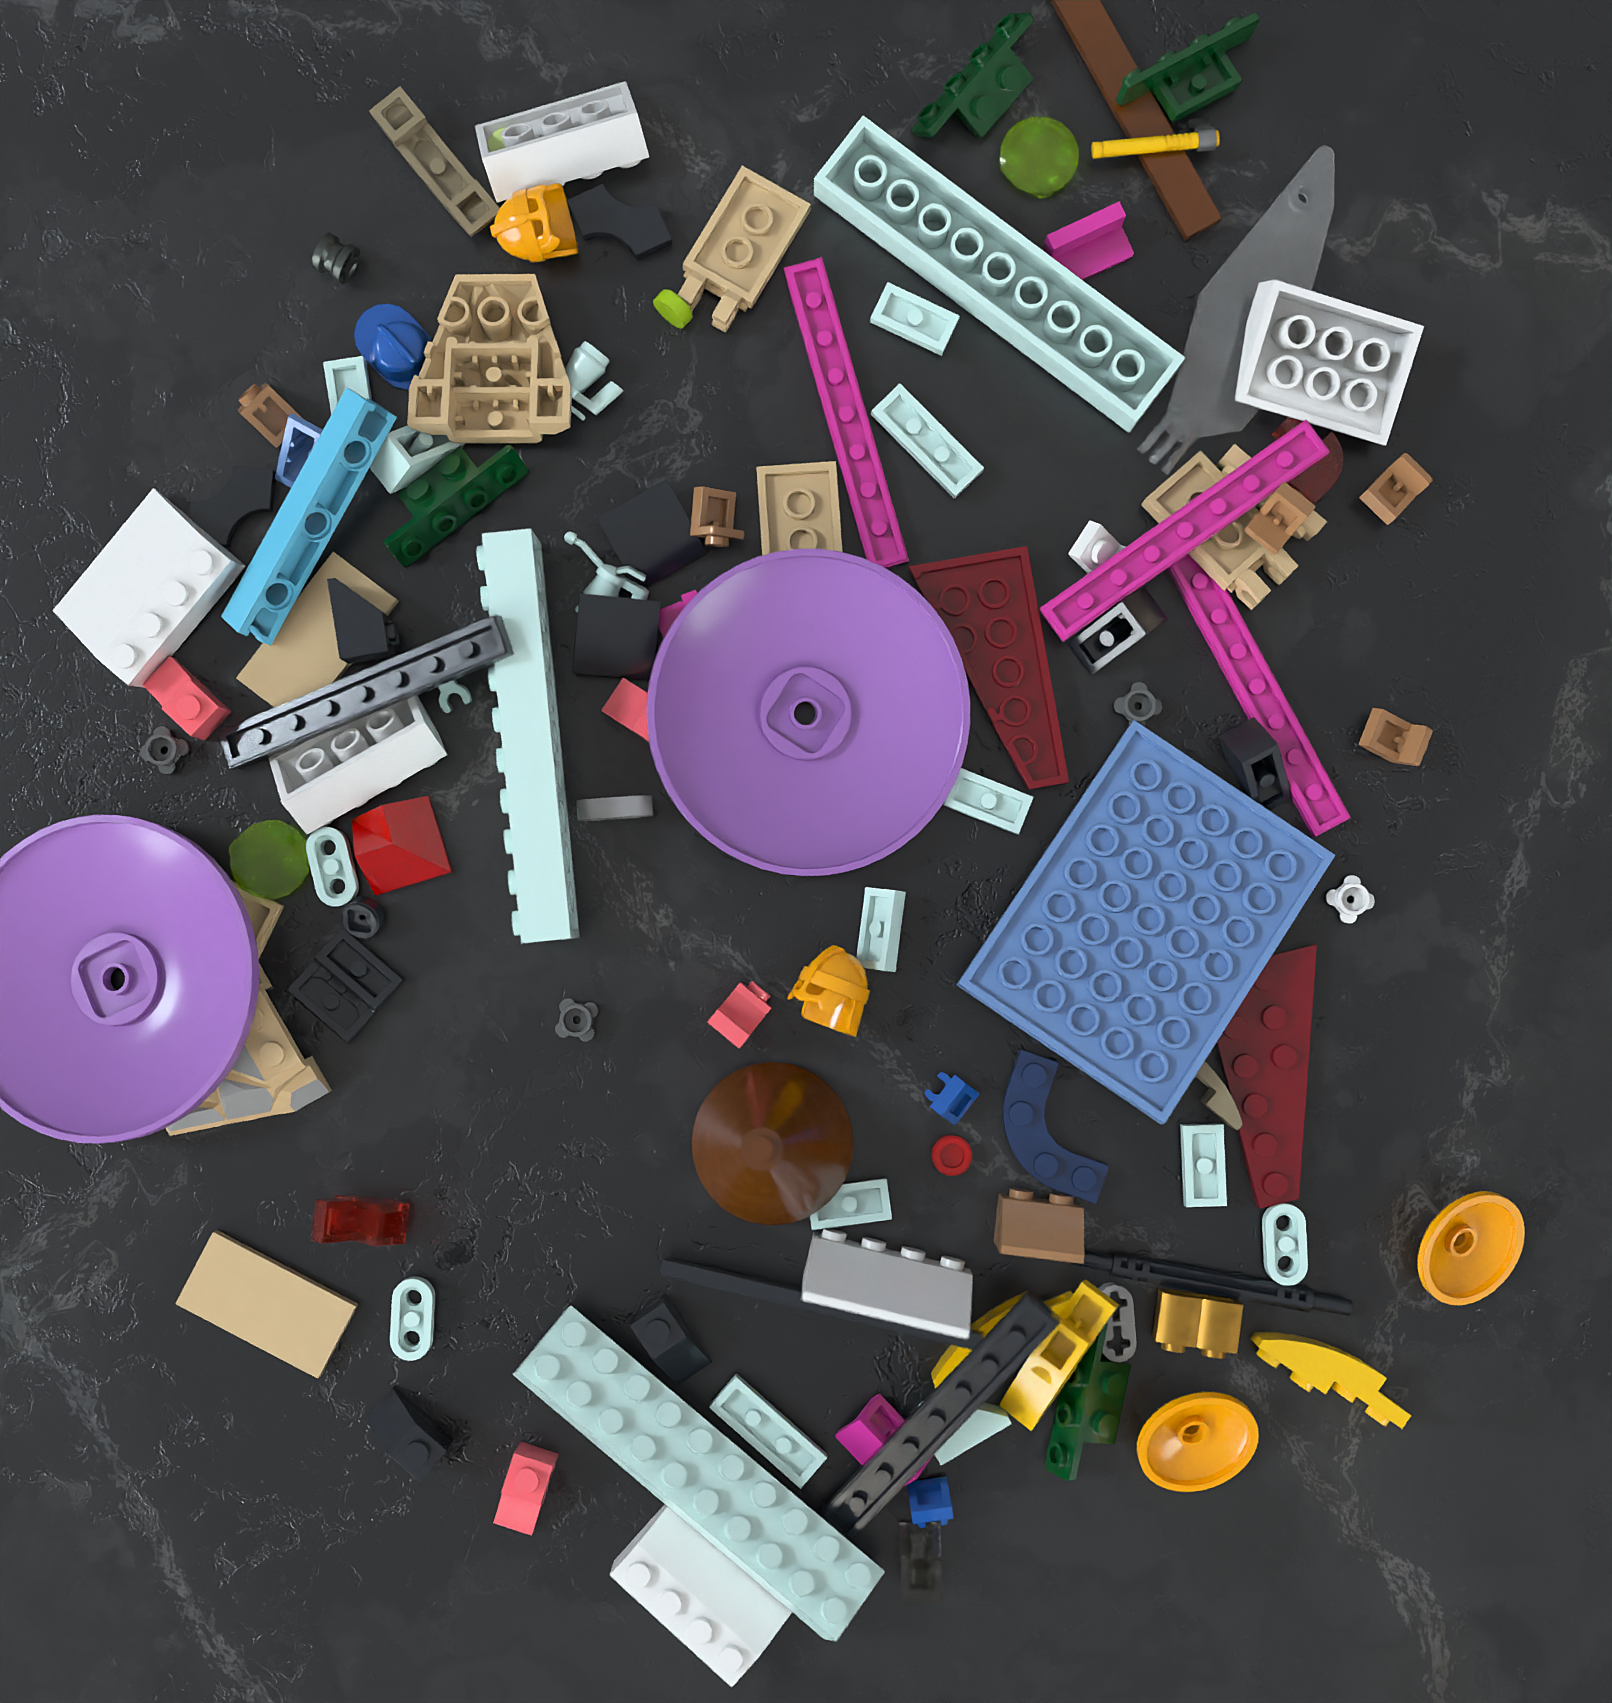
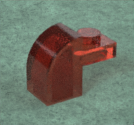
[1272,417,1343,504]
[311,1195,409,1246]

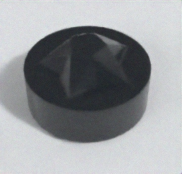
[341,896,384,938]

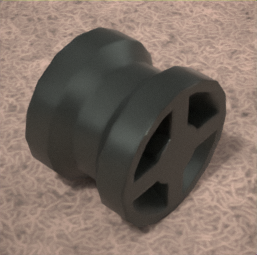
[311,233,360,284]

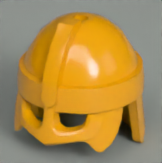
[490,183,578,263]
[787,945,870,1037]

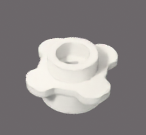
[1326,875,1375,923]

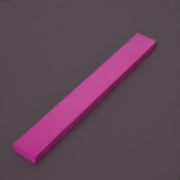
[784,257,909,569]
[1040,420,1330,642]
[1167,554,1351,837]

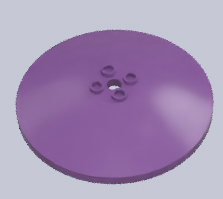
[646,549,970,876]
[0,815,259,1143]

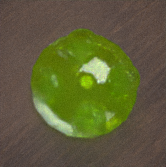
[999,116,1079,198]
[229,820,310,899]

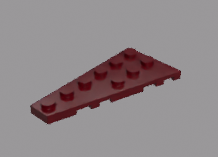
[908,546,1069,790]
[1215,944,1317,1209]

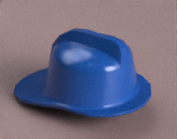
[354,304,433,390]

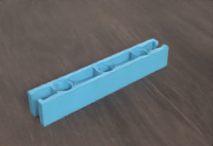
[221,387,397,646]

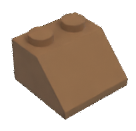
[993,1188,1084,1264]

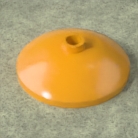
[1418,1191,1525,1305]
[1137,1392,1259,1492]

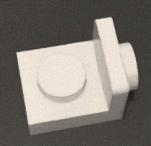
[1068,521,1125,574]

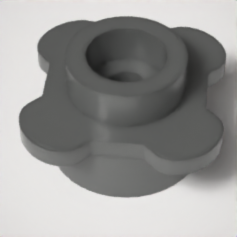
[1114,682,1162,727]
[140,726,189,774]
[555,998,599,1041]

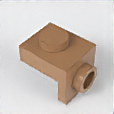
[1359,453,1433,525]
[1245,481,1316,554]
[690,486,744,547]
[1358,708,1433,766]

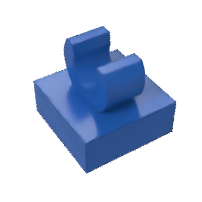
[924,1072,980,1126]
[907,1476,953,1528]

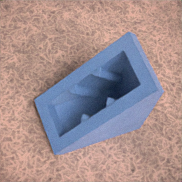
[275,413,323,488]

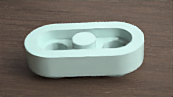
[306,827,359,906]
[1262,1202,1308,1286]
[390,1276,435,1361]

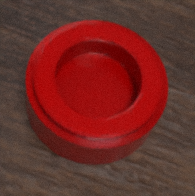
[931,1134,972,1176]

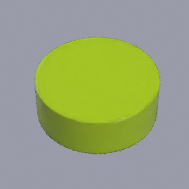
[653,289,693,329]

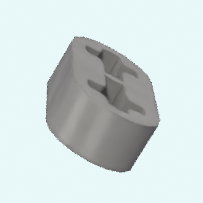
[576,795,653,821]
[1098,1282,1137,1362]

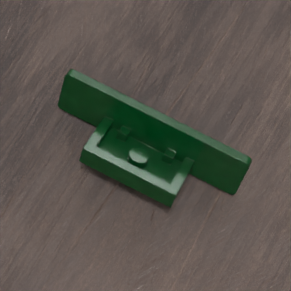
[911,12,1035,137]
[1116,12,1261,123]
[384,445,529,567]
[1045,1322,1131,1481]

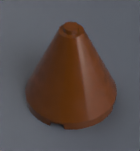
[692,1062,854,1225]

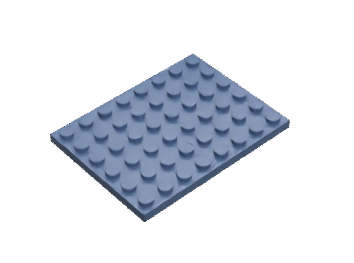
[956,720,1335,1124]

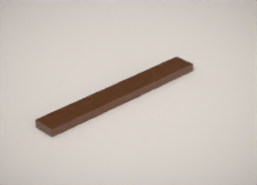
[1050,0,1222,241]

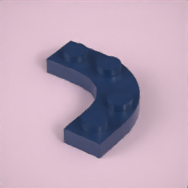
[1002,1049,1109,1204]

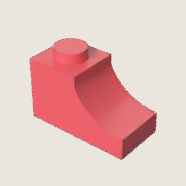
[143,656,232,741]
[601,678,649,743]
[708,981,772,1048]
[493,1441,559,1536]

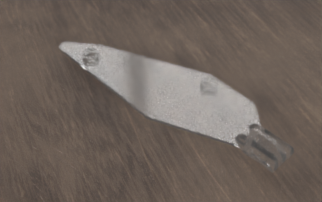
[1137,146,1334,475]

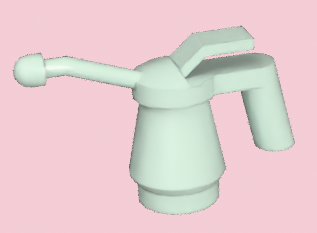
[565,341,623,421]
[564,531,649,613]

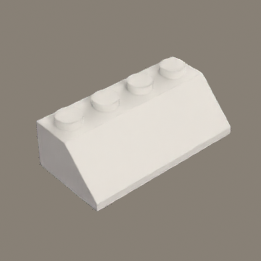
[475,81,649,202]
[268,695,447,834]

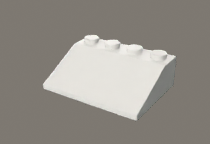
[1235,279,1424,446]
[53,488,246,688]
[802,1228,973,1339]
[610,1504,792,1687]

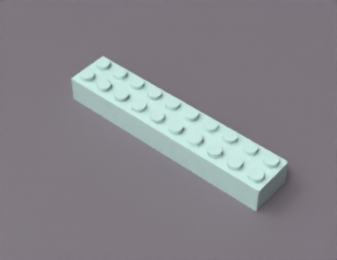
[814,116,1185,433]
[477,529,580,943]
[512,1306,885,1641]

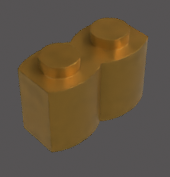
[1152,1288,1243,1359]

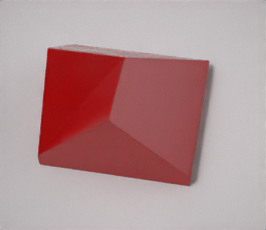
[352,796,452,896]

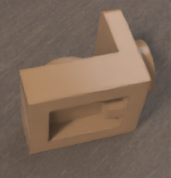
[237,383,303,448]

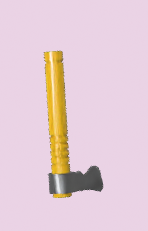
[1092,117,1219,159]

